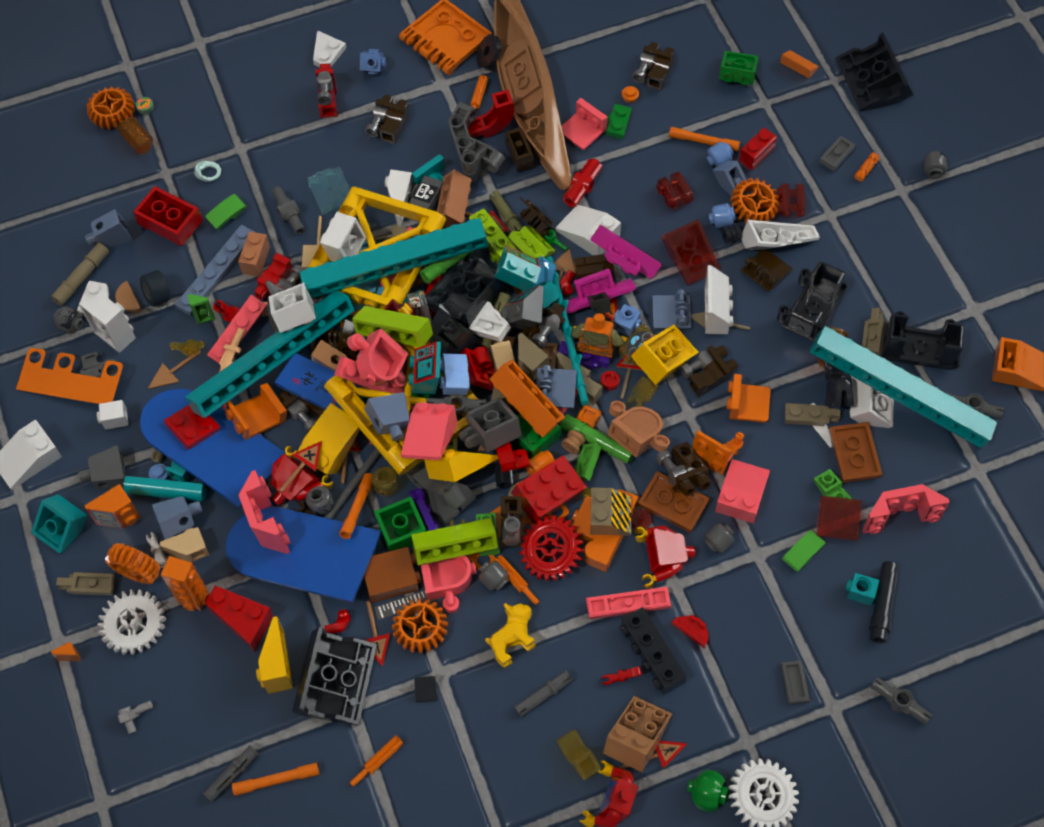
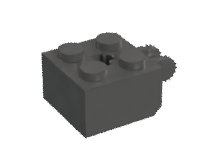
[458,397,522,452]

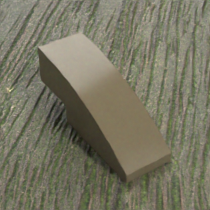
[556,352,602,406]

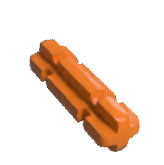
[854,152,880,182]

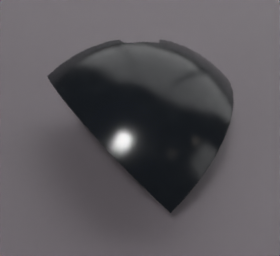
[430,308,481,358]

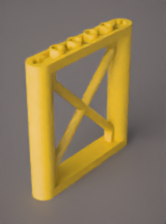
[307,187,446,309]
[324,341,479,476]

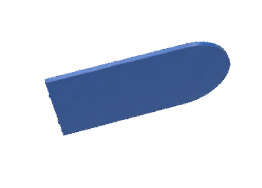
[140,389,286,508]
[226,506,382,603]

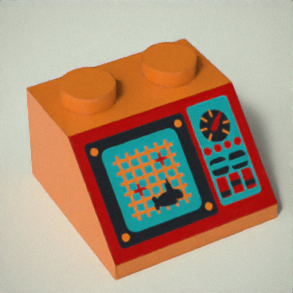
[85,484,141,528]

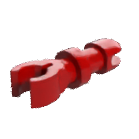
[601,666,642,685]

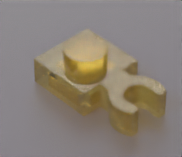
[627,376,658,407]

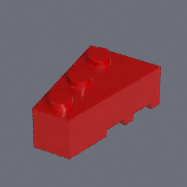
[205,585,274,652]

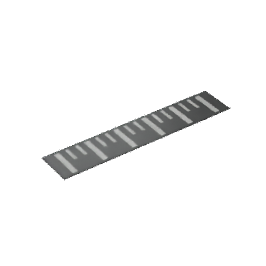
[374,590,444,620]

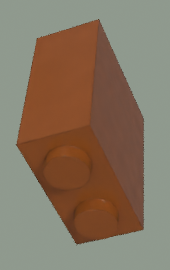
[364,547,421,603]

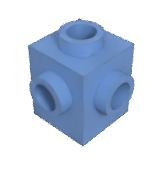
[360,49,386,74]
[614,304,642,338]

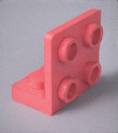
[562,98,607,150]

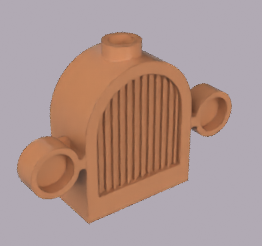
[607,401,670,458]

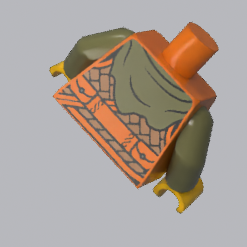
[571,313,628,358]

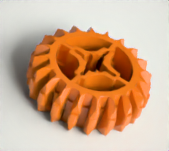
[87,86,135,130]
[730,178,780,224]
[105,543,161,585]
[392,598,448,654]

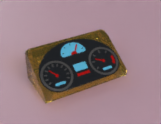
[619,324,655,365]

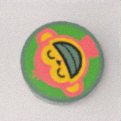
[135,97,154,115]

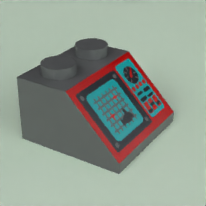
[501,285,544,330]

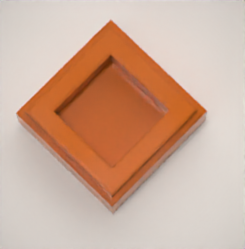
[576,405,602,429]

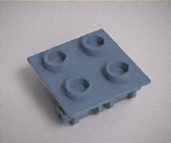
[652,289,691,329]
[536,365,577,408]

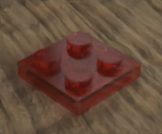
[816,496,862,541]

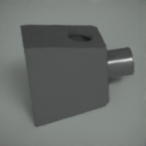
[79,445,127,490]

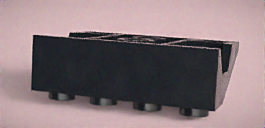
[835,33,913,111]
[421,255,511,330]
[292,627,377,726]

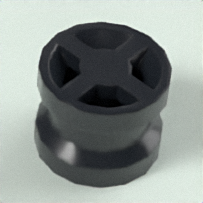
[721,223,742,245]

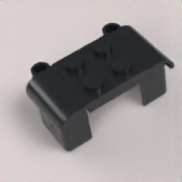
[777,261,848,342]
[881,311,965,370]

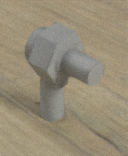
[117,701,153,734]

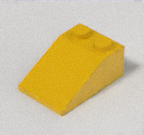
[631,324,699,385]
[297,403,360,475]
[424,449,498,482]
[256,616,293,694]

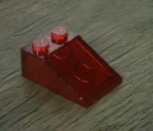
[661,219,721,285]

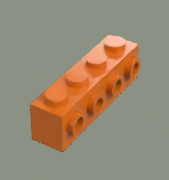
[489,360,565,438]
[161,556,210,611]

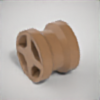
[561,430,586,454]

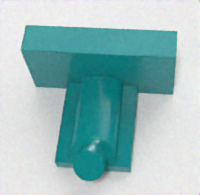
[412,154,445,185]

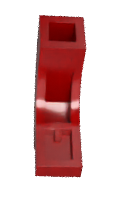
[468,89,514,138]

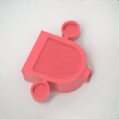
[347,329,408,389]
[421,555,477,613]

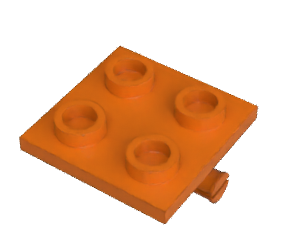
[692,430,744,475]

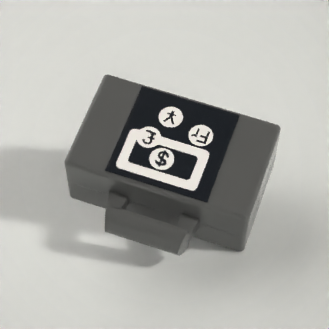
[408,176,443,211]

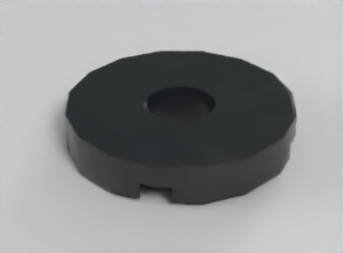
[476,34,502,69]

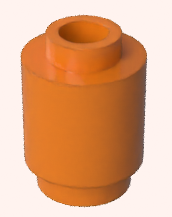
[525,450,555,476]

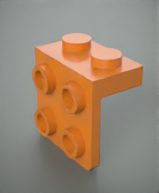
[726,374,771,423]

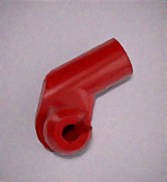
[559,270,575,296]
[324,609,351,634]

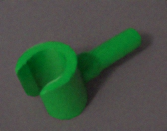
[545,230,568,252]

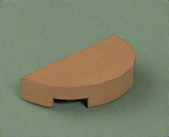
[115,281,142,313]

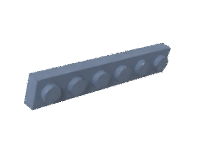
[175,225,256,316]

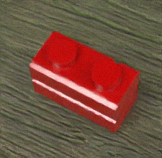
[739,128,777,170]

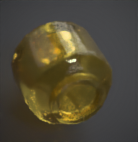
[371,467,398,496]

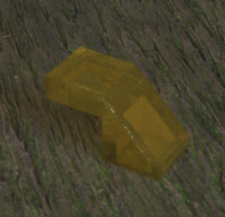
[556,729,602,780]

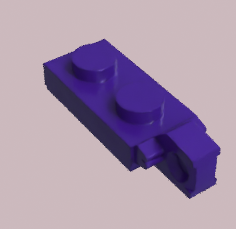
[557,341,610,370]
[409,488,439,531]

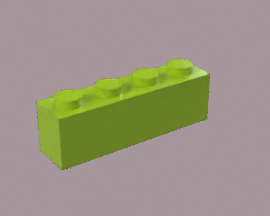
[352,306,433,347]
[411,518,498,565]

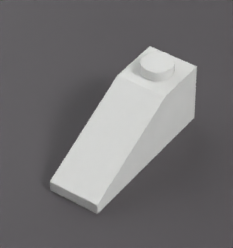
[385,170,413,227]

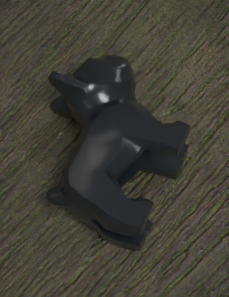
[824,361,854,407]

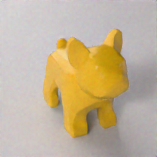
[485,603,536,668]

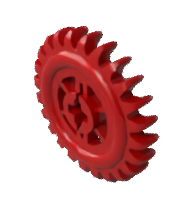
[519,515,584,582]

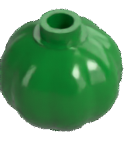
[687,770,730,812]

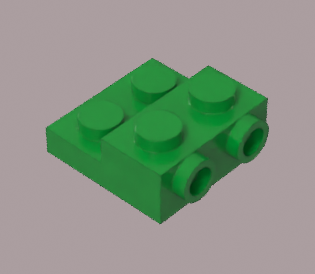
[719,51,759,85]

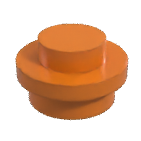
[622,86,639,103]

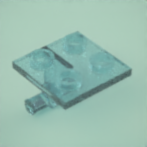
[307,166,350,215]

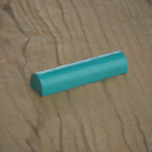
[124,476,207,502]

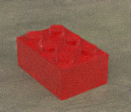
[133,186,203,247]
[511,455,587,524]

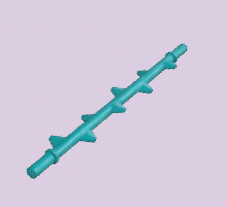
[546,256,589,406]

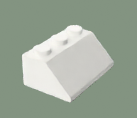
[705,265,733,334]
[79,299,136,353]
[850,376,894,428]

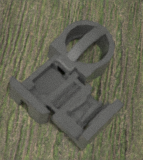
[80,351,122,378]

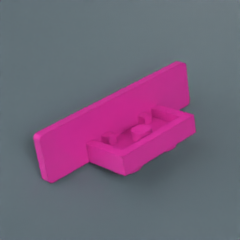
[590,225,661,279]
[566,269,636,314]

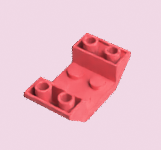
[239,470,291,554]
[862,484,950,534]

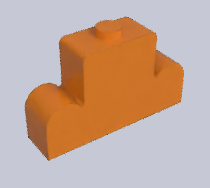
[572,489,638,572]

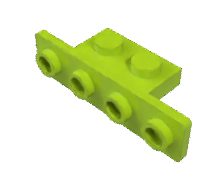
[469,209,517,264]

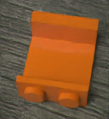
[224,383,287,440]

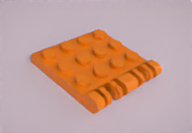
[399,0,492,75]

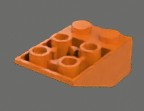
[991,337,1044,392]

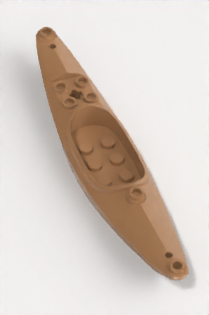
[494,0,572,190]

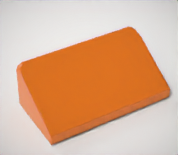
[780,50,819,79]

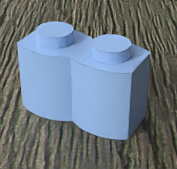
[439,354,469,395]

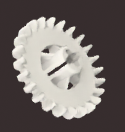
[97,589,166,655]
[728,758,799,827]

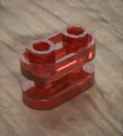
[656,171,694,210]
[777,183,805,217]

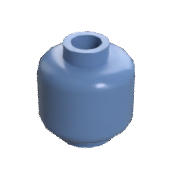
[706,142,734,167]
[709,203,736,229]

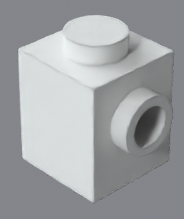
[97,400,128,430]

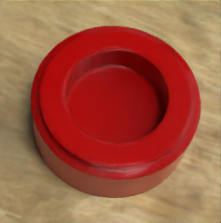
[600,371,620,391]

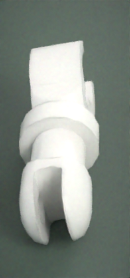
[146,532,167,568]

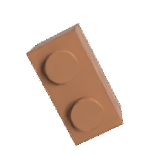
[238,231,270,277]

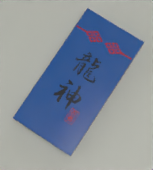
[274,353,361,410]

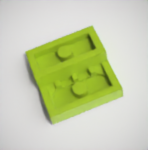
[508,226,555,260]

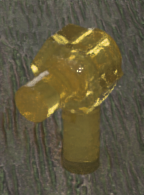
[170,339,204,357]

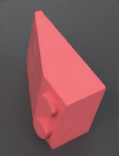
[401,402,458,460]
[715,459,770,524]

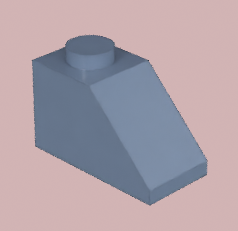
[712,161,752,196]

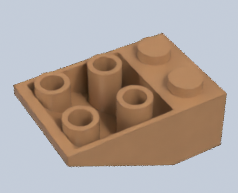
[603,696,672,772]

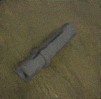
[513,670,573,718]
[202,745,259,802]

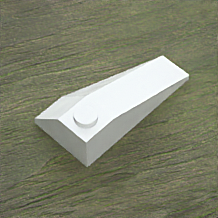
[742,220,820,250]

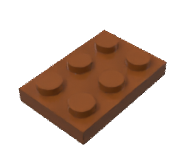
[829,422,883,483]
[638,471,710,533]

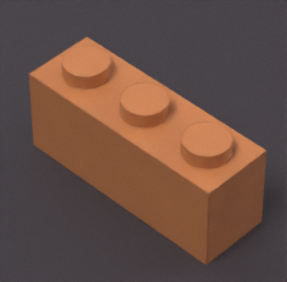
[437,170,471,228]

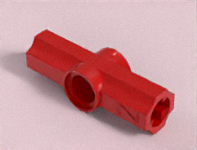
[563,158,602,208]

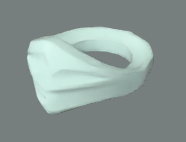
[194,161,221,182]

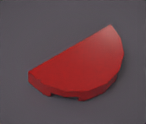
[671,615,708,649]

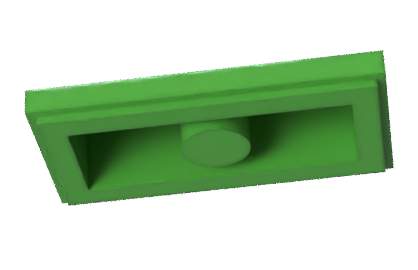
[187,294,216,324]

